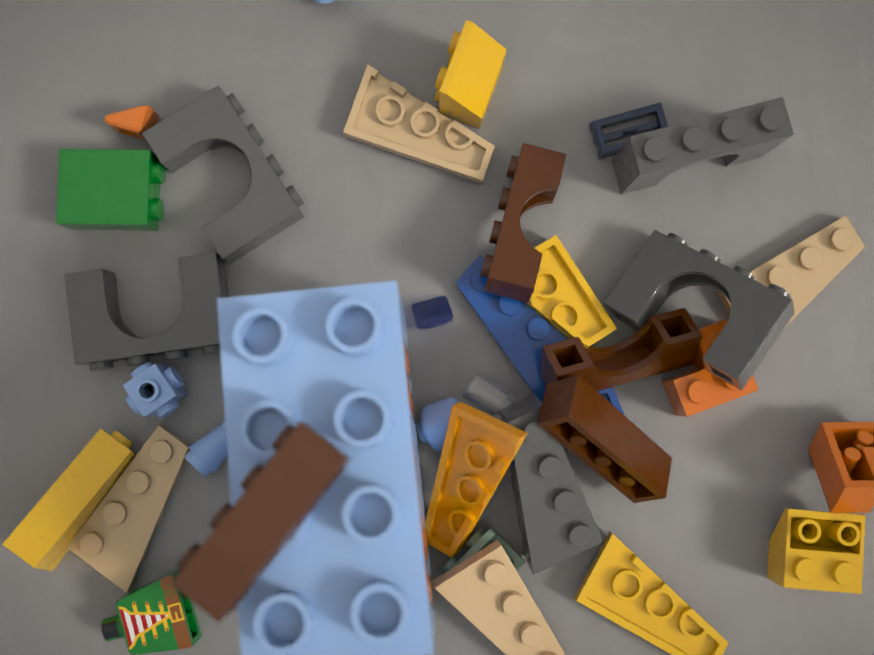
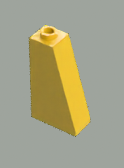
[2,428,136,572]

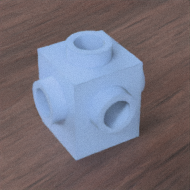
[122,362,188,419]

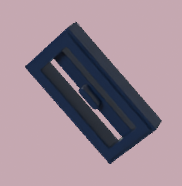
[589,102,668,159]

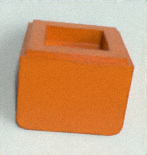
[104,105,159,141]

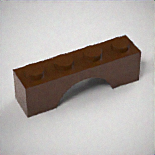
[480,143,567,303]
[540,307,703,391]

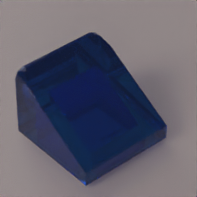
[412,296,454,331]

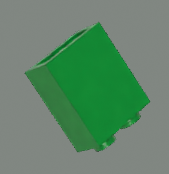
[56,148,165,231]

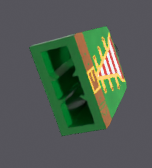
[101,568,202,655]

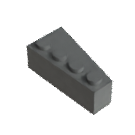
[500,394,604,575]

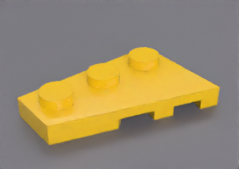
[525,235,617,346]

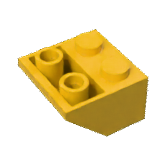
[435,20,507,129]
[767,508,866,594]

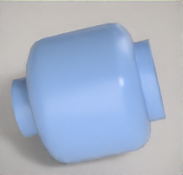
[416,397,466,451]

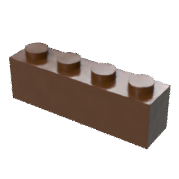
[537,375,672,503]
[172,421,352,623]

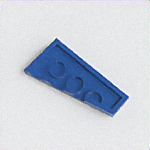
[455,255,568,402]

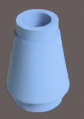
[184,421,227,477]

